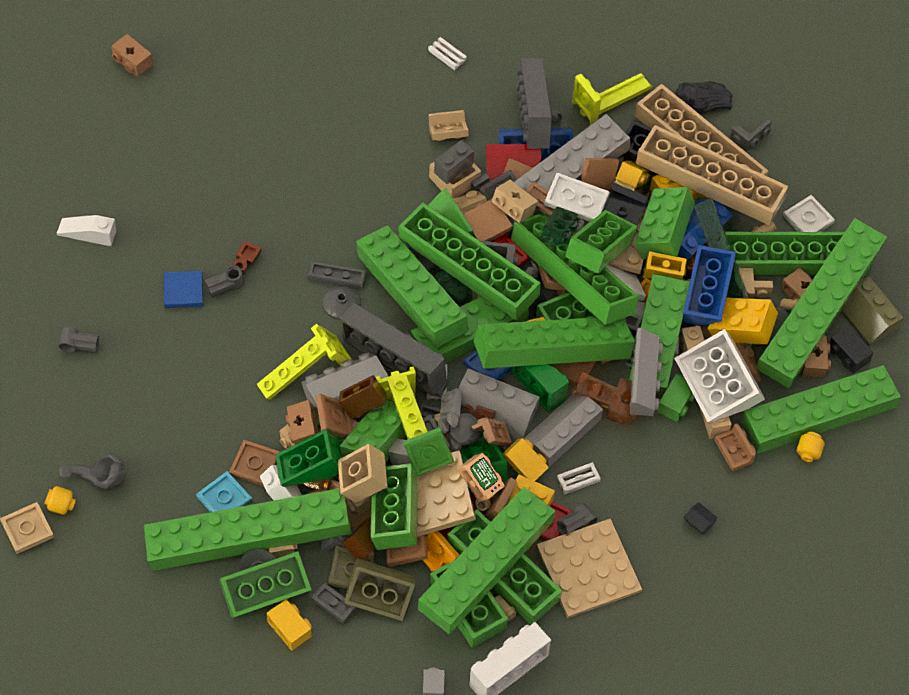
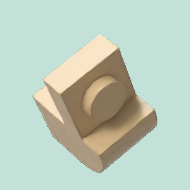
[732,267,773,299]

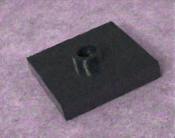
[603,192,646,226]

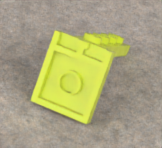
[572,73,652,125]
[257,324,353,400]
[376,367,427,439]

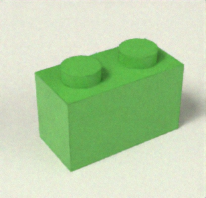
[657,373,695,422]

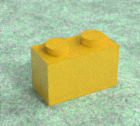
[616,160,650,188]
[643,251,686,280]
[502,438,549,481]
[266,599,312,651]

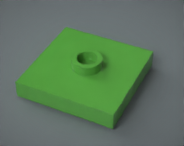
[403,427,454,476]

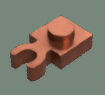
[232,241,262,274]
[462,404,496,420]

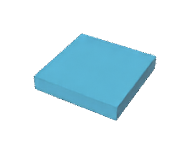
[196,471,253,512]

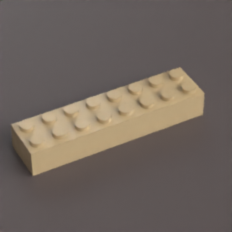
[635,84,769,176]
[636,125,789,226]

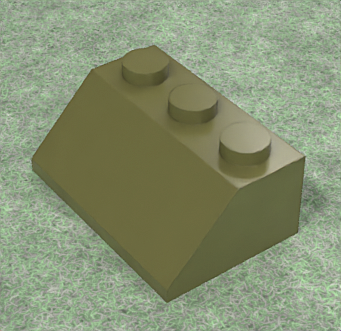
[841,276,903,346]
[344,558,415,621]

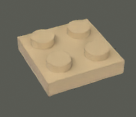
[0,502,54,554]

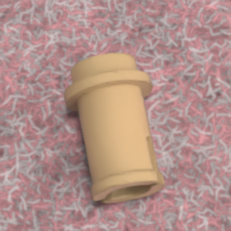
[752,222,776,232]
[780,298,799,311]
[475,495,494,511]
[495,595,516,621]

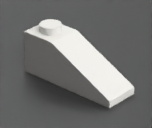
[57,215,116,246]
[260,465,301,500]

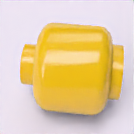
[796,432,825,462]
[44,486,76,515]

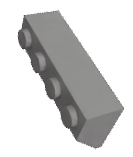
[630,328,663,416]
[301,352,389,407]
[459,368,540,438]
[524,394,603,467]

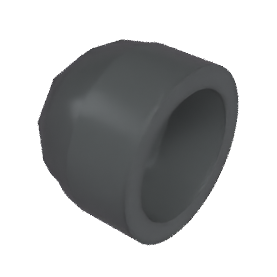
[551,108,562,124]

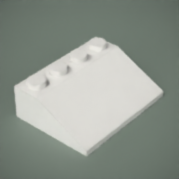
[675,329,765,423]

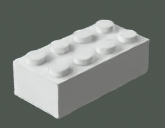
[469,622,551,695]

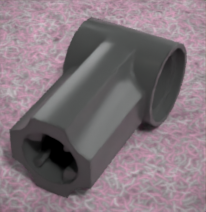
[205,266,244,296]
[58,327,99,352]
[556,503,598,536]

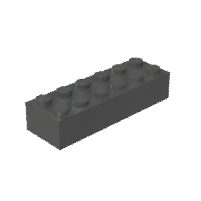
[516,58,551,149]
[339,303,447,396]

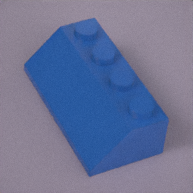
[498,128,573,162]
[677,198,733,262]
[683,245,736,326]

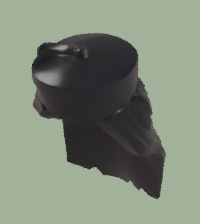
[675,81,733,113]

